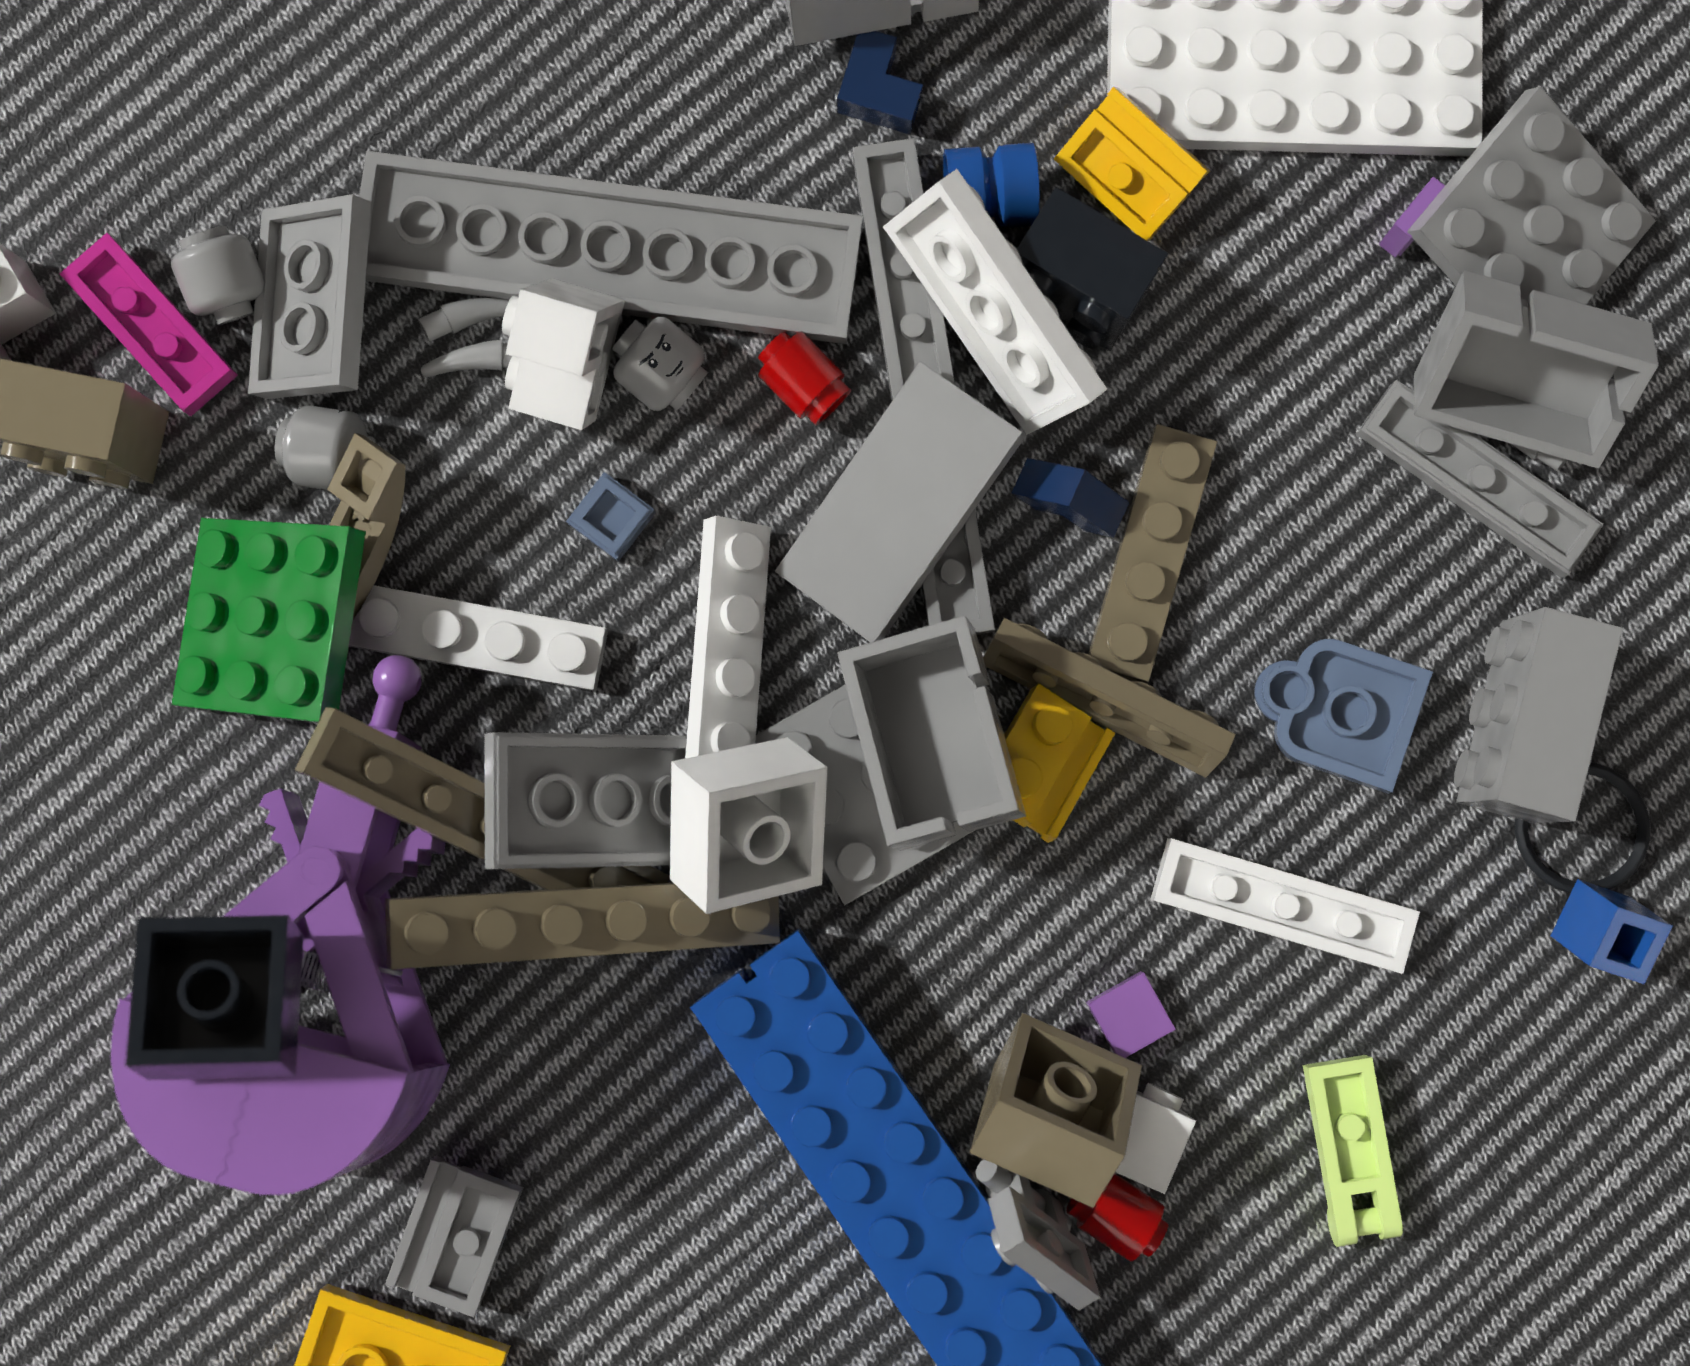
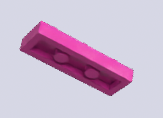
[59,233,238,416]

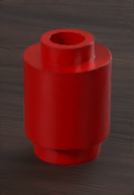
[758,331,851,426]
[1066,1173,1168,1262]

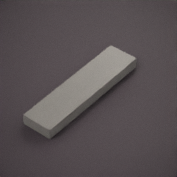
[1356,379,1604,578]

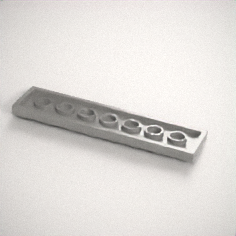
[359,151,863,344]

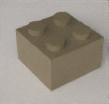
[0,359,169,490]
[970,1013,1142,1207]

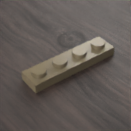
[1088,424,1217,683]
[983,618,1236,778]

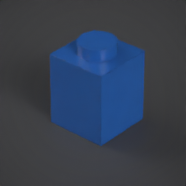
[1550,879,1673,984]

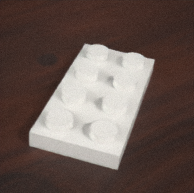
[883,169,1107,435]

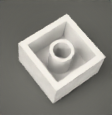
[670,737,827,914]

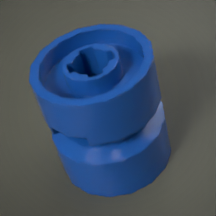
[943,143,1040,228]

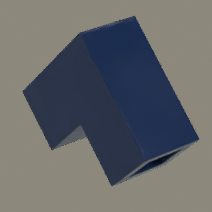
[837,31,923,135]
[1012,458,1129,538]

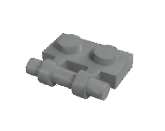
[976,1159,1101,1310]

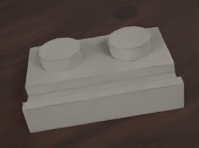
[385,1156,524,1317]

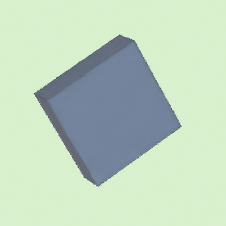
[566,472,656,562]

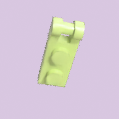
[1303,1055,1403,1247]

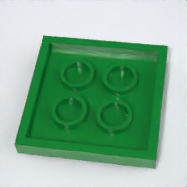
[171,518,366,723]

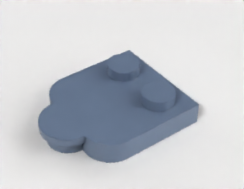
[1254,639,1433,794]

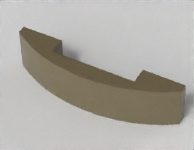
[327,433,405,620]

